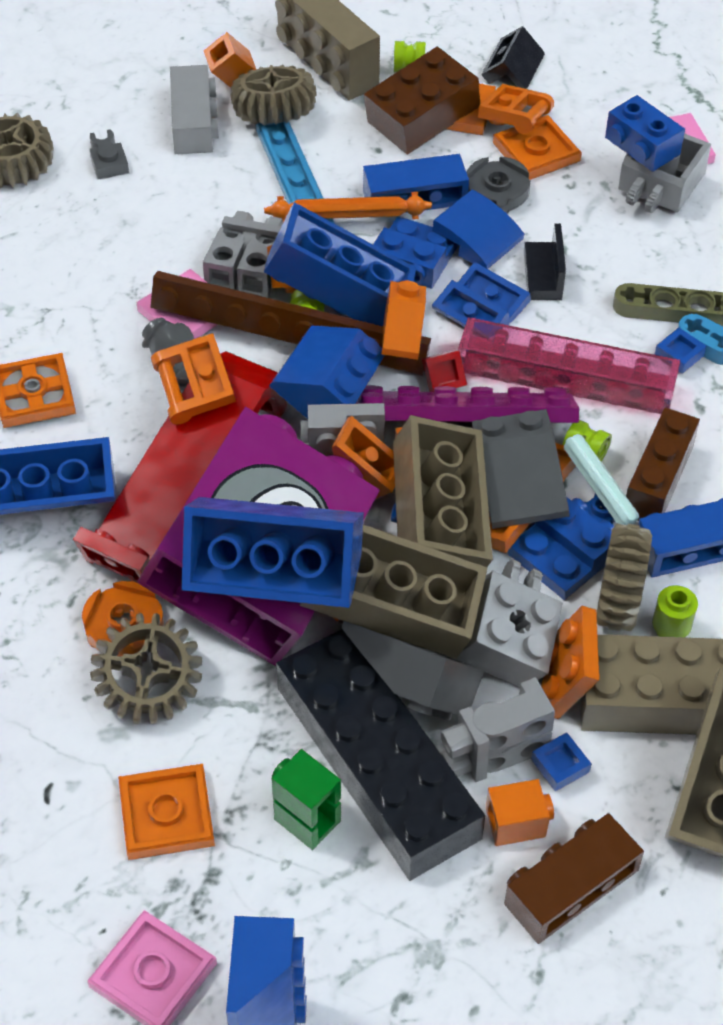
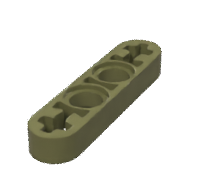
[613,283,723,326]

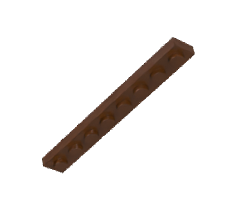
[150,271,432,376]

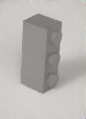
[170,65,219,154]

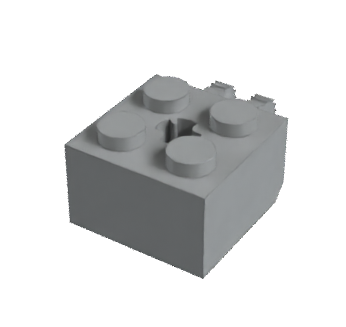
[618,134,711,213]
[457,559,563,687]

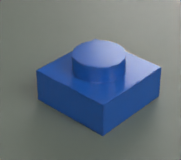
[654,328,707,374]
[531,732,592,792]

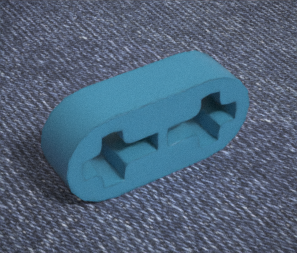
[678,314,723,365]

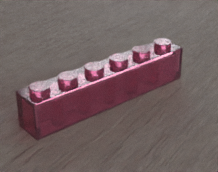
[458,317,680,414]

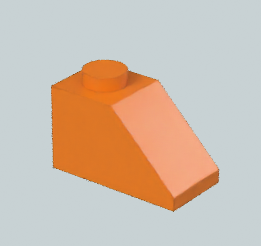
[382,280,426,360]
[332,416,395,499]

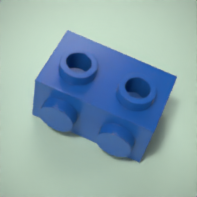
[605,95,685,172]

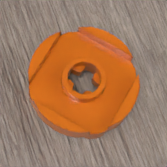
[82,581,164,656]

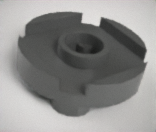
[467,157,531,214]

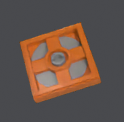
[0,353,76,428]

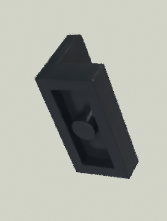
[481,26,545,89]
[524,223,566,300]

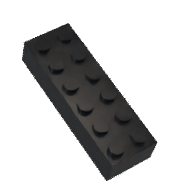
[276,629,486,881]

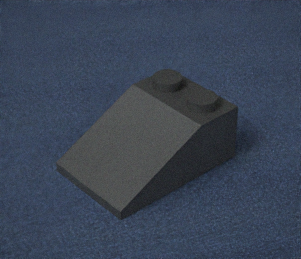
[472,409,570,529]
[341,621,484,721]

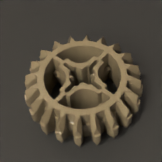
[230,64,317,126]
[0,113,54,189]
[596,523,652,632]
[90,613,202,725]

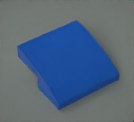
[432,189,525,269]
[432,262,531,341]

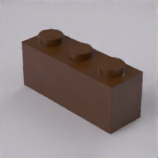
[626,407,700,521]
[504,813,644,944]

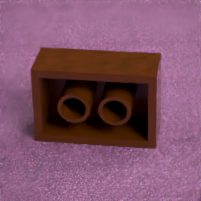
[363,46,480,155]

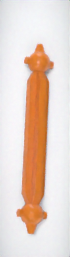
[264,192,432,222]

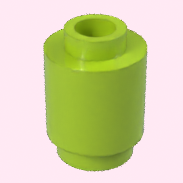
[652,585,698,637]

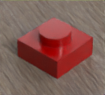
[422,349,467,392]

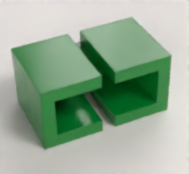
[271,749,341,851]

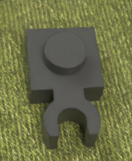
[89,129,129,180]

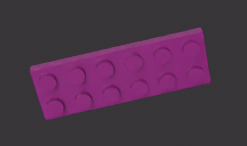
[355,385,580,423]

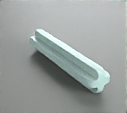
[564,434,639,525]

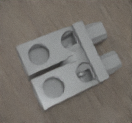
[203,211,283,298]
[440,677,555,783]

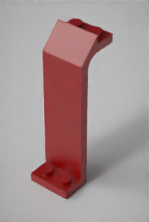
[72,351,288,582]

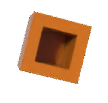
[203,32,257,88]
[485,779,554,846]

